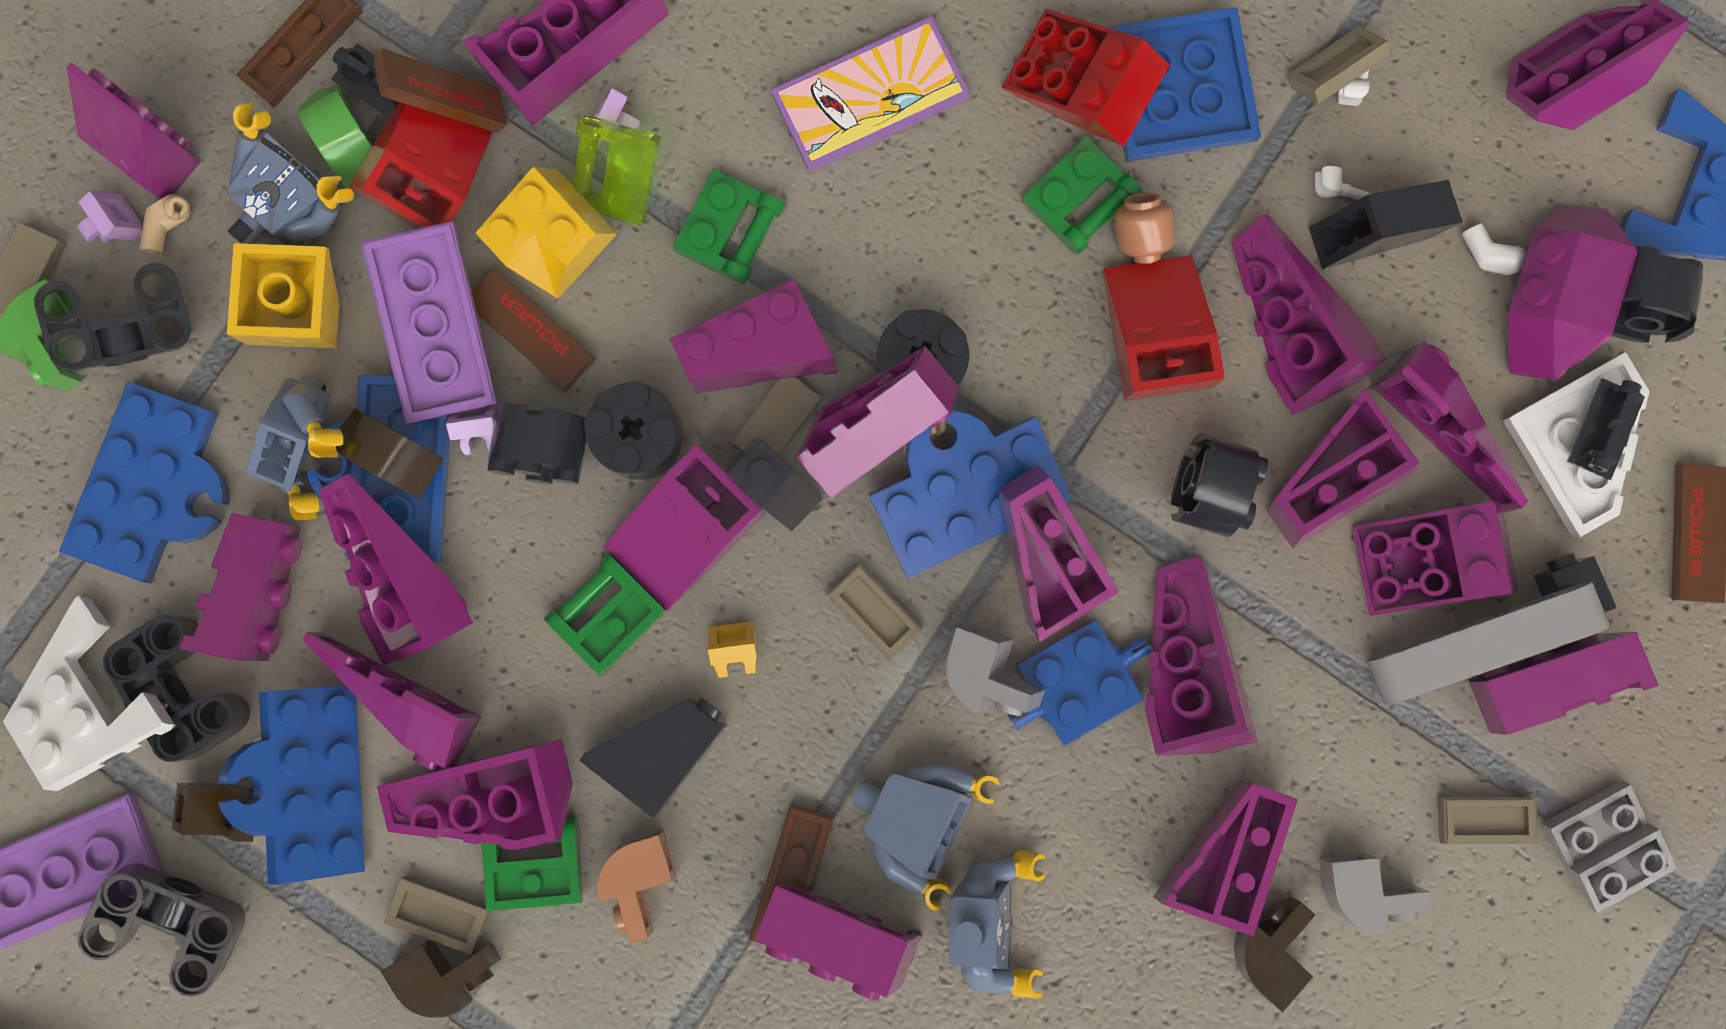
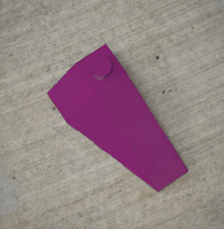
[1232,214,1387,415]
[1373,341,1529,512]
[319,474,473,666]
[1145,555,1258,756]
[303,631,482,771]
[377,739,573,850]

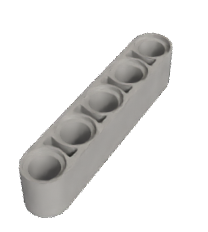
[1367,581,1611,705]

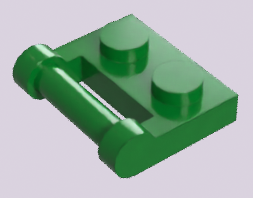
[1021,136,1143,255]
[672,169,785,284]
[543,553,667,676]
[482,817,583,912]

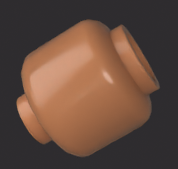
[1114,192,1175,263]

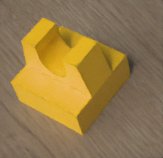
[708,621,757,678]

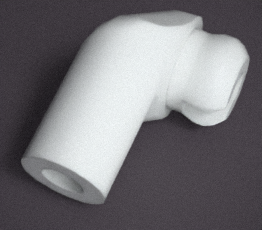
[1462,223,1527,275]

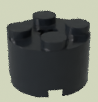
[1612,246,1703,343]
[876,309,969,388]
[584,381,683,480]
[487,403,586,485]
[1171,433,1268,537]

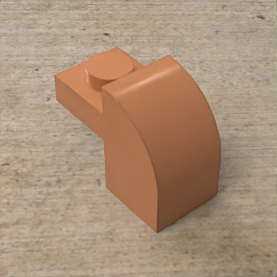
[597,831,677,944]

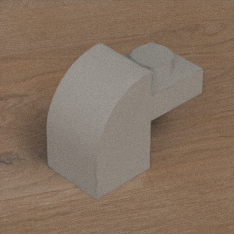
[946,624,1045,716]
[1319,853,1433,935]

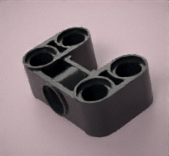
[34,263,191,371]
[103,615,250,762]
[78,863,245,997]

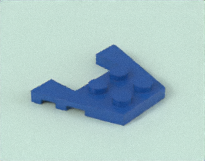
[1620,89,1726,261]

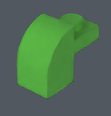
[298,84,374,188]
[0,279,81,392]

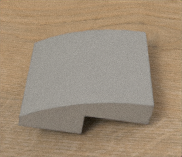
[1542,780,1677,913]

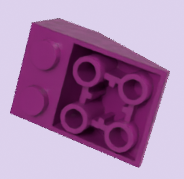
[66,62,200,199]
[603,444,765,611]
[1352,501,1519,616]

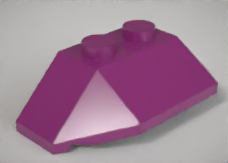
[1506,0,1689,130]
[1508,205,1638,381]

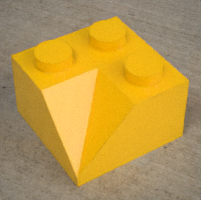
[476,166,617,298]
[227,243,340,349]

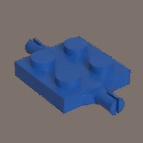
[1007,620,1152,746]

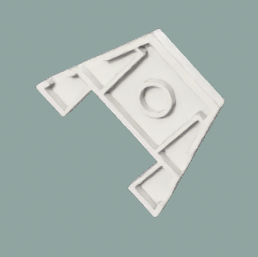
[3,595,175,791]

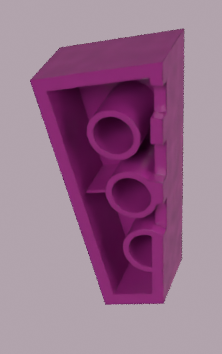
[462,0,669,126]

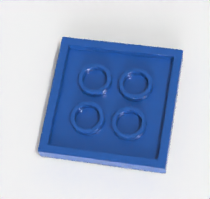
[1107,7,1261,162]

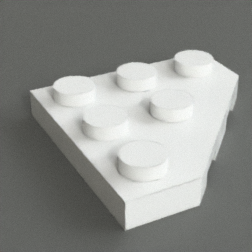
[1502,352,1650,538]

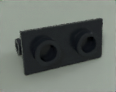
[331,44,399,118]
[1567,378,1645,480]

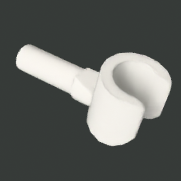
[1337,70,1370,106]
[1315,166,1372,200]

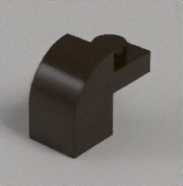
[336,408,444,499]
[172,782,260,842]
[1234,896,1316,1013]
[381,940,501,1018]

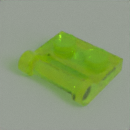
[573,116,661,226]

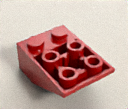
[1001,9,1170,146]
[348,102,493,230]
[1102,255,1225,401]

